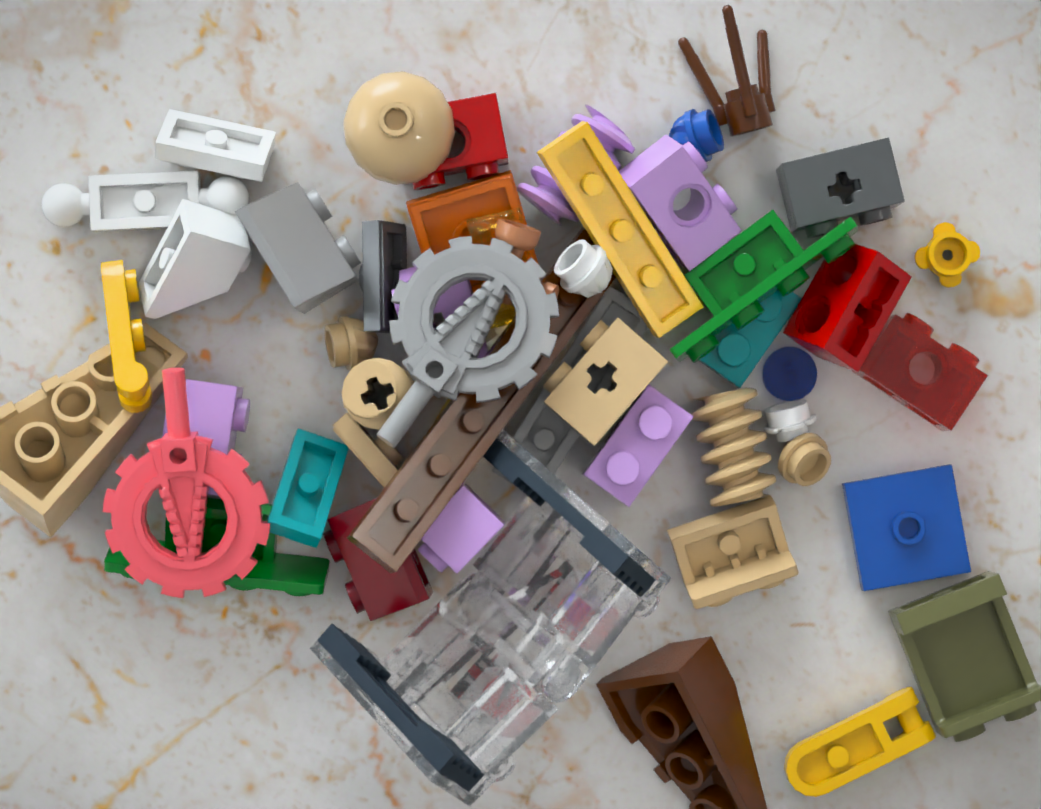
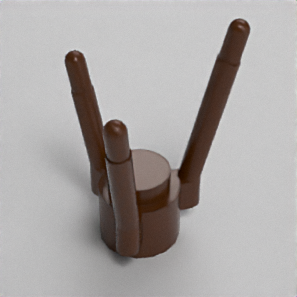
[678,5,776,137]

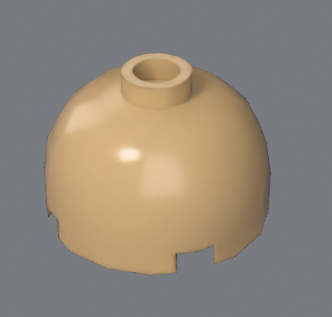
[343,71,455,185]

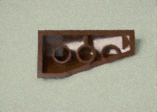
[596,636,767,809]

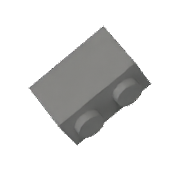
[235,182,361,314]

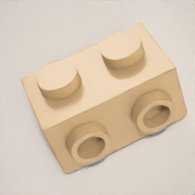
[667,495,799,609]

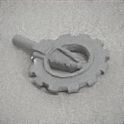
[376,236,559,448]

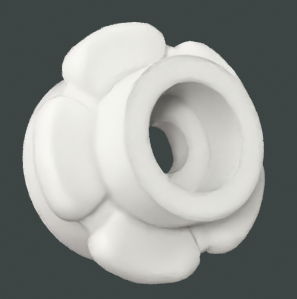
[763,399,817,442]

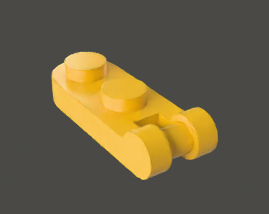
[101,260,152,413]
[784,687,936,797]

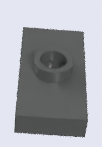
[359,220,407,333]

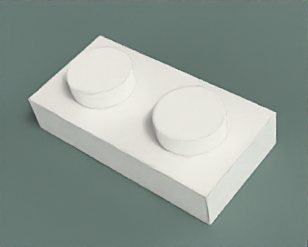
[155,109,276,182]

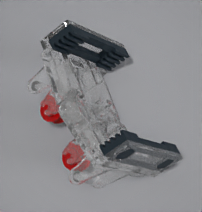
[310,430,672,806]

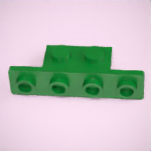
[670,210,858,363]
[104,498,330,596]

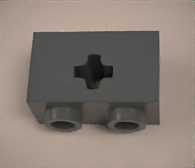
[776,137,905,239]

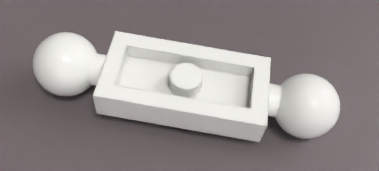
[42,171,249,232]

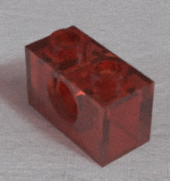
[852,313,988,431]

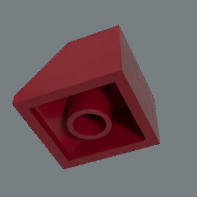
[323,498,433,621]

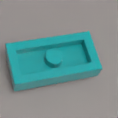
[698,291,802,389]
[267,428,349,548]

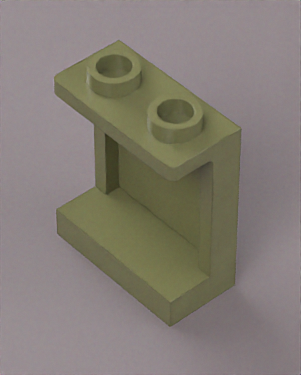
[888,571,1041,742]

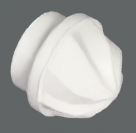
[554,239,613,298]

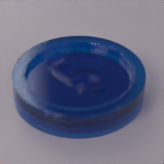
[762,347,817,401]

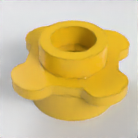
[914,222,980,288]

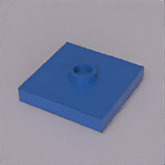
[842,464,971,591]

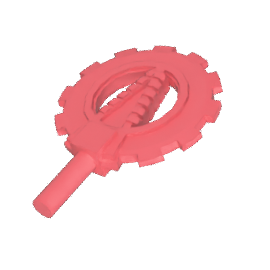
[103,368,270,598]

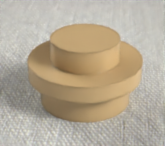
[778,433,831,486]

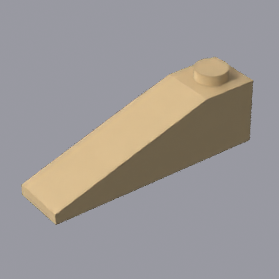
[0,323,188,537]

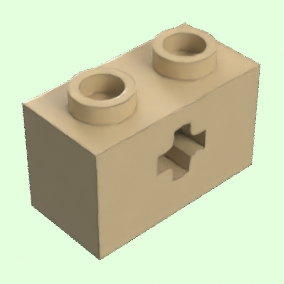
[543,317,669,446]

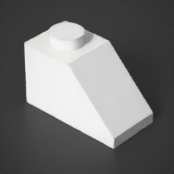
[138,199,253,319]

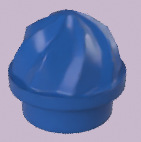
[669,109,724,162]

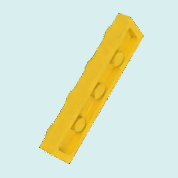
[536,121,704,338]

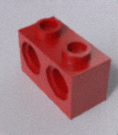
[783,244,912,372]

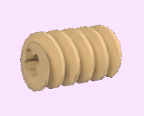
[341,358,414,430]
[691,388,776,507]

